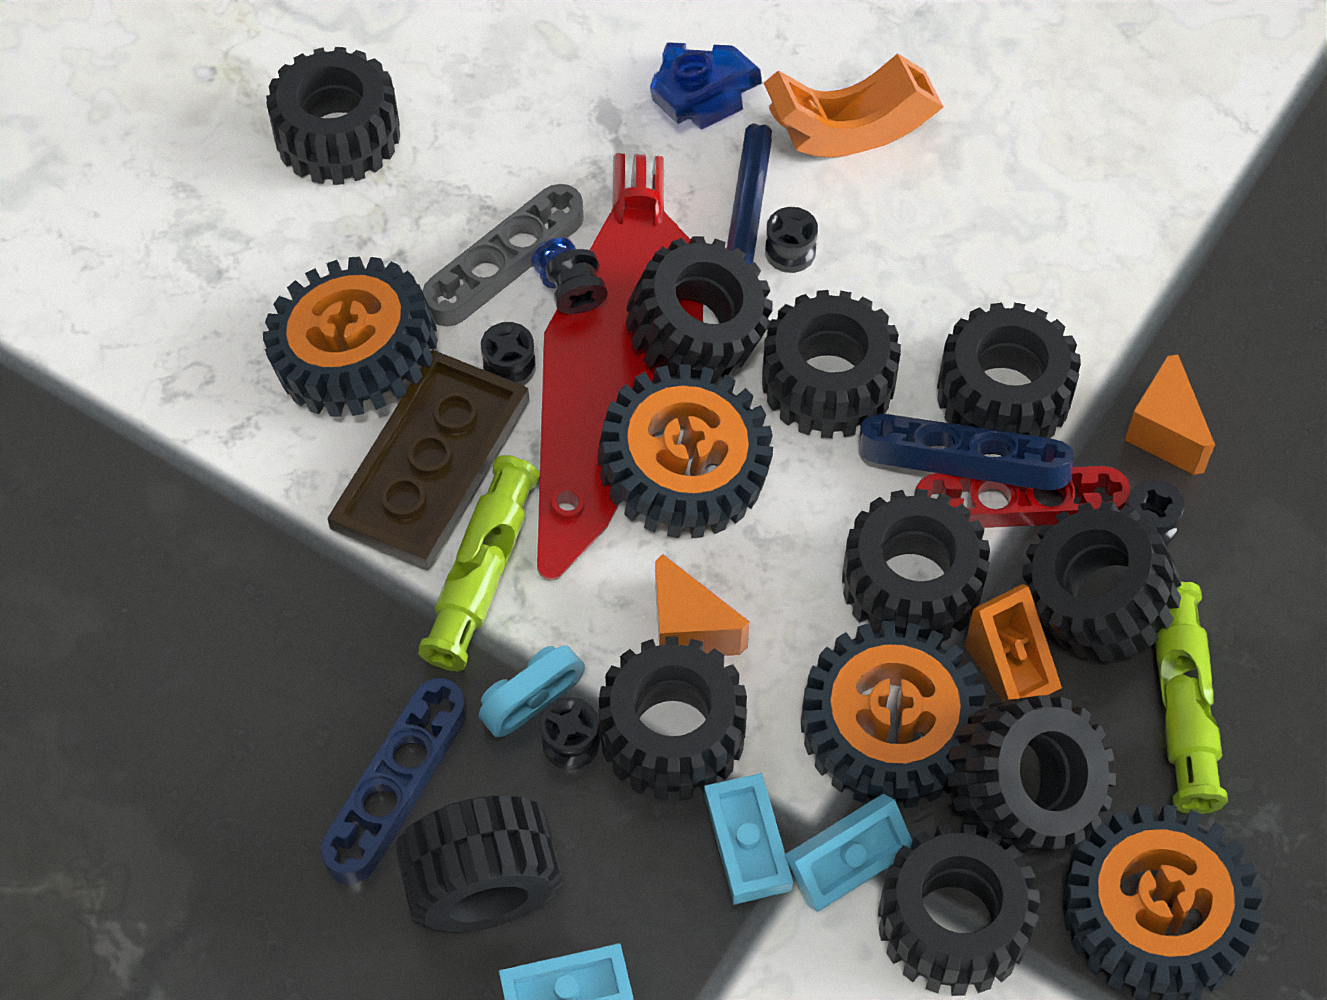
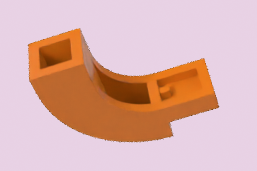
[763,53,944,157]

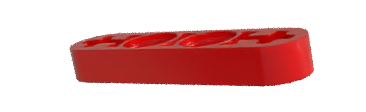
[916,466,1130,528]

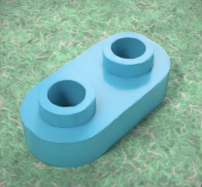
[478,645,585,737]

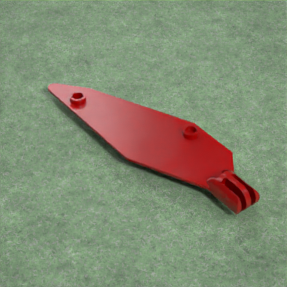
[537,153,703,580]

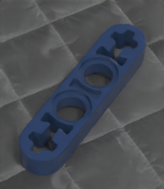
[860,414,1074,490]
[321,678,467,884]

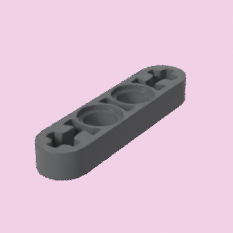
[422,184,584,327]

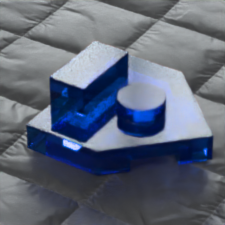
[650,42,762,130]

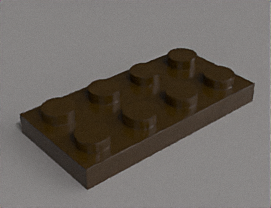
[327,349,529,570]

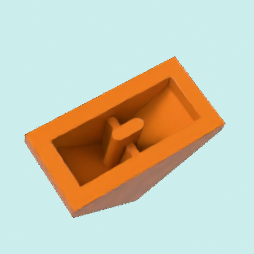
[1124,354,1215,475]
[655,554,750,656]
[964,584,1062,701]

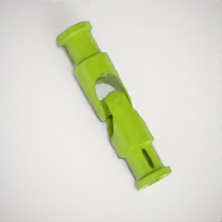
[418,455,540,671]
[1155,581,1228,814]

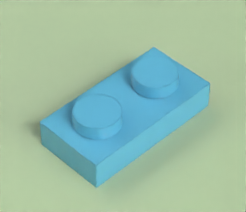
[704,773,793,905]
[785,794,912,912]
[499,943,634,1000]

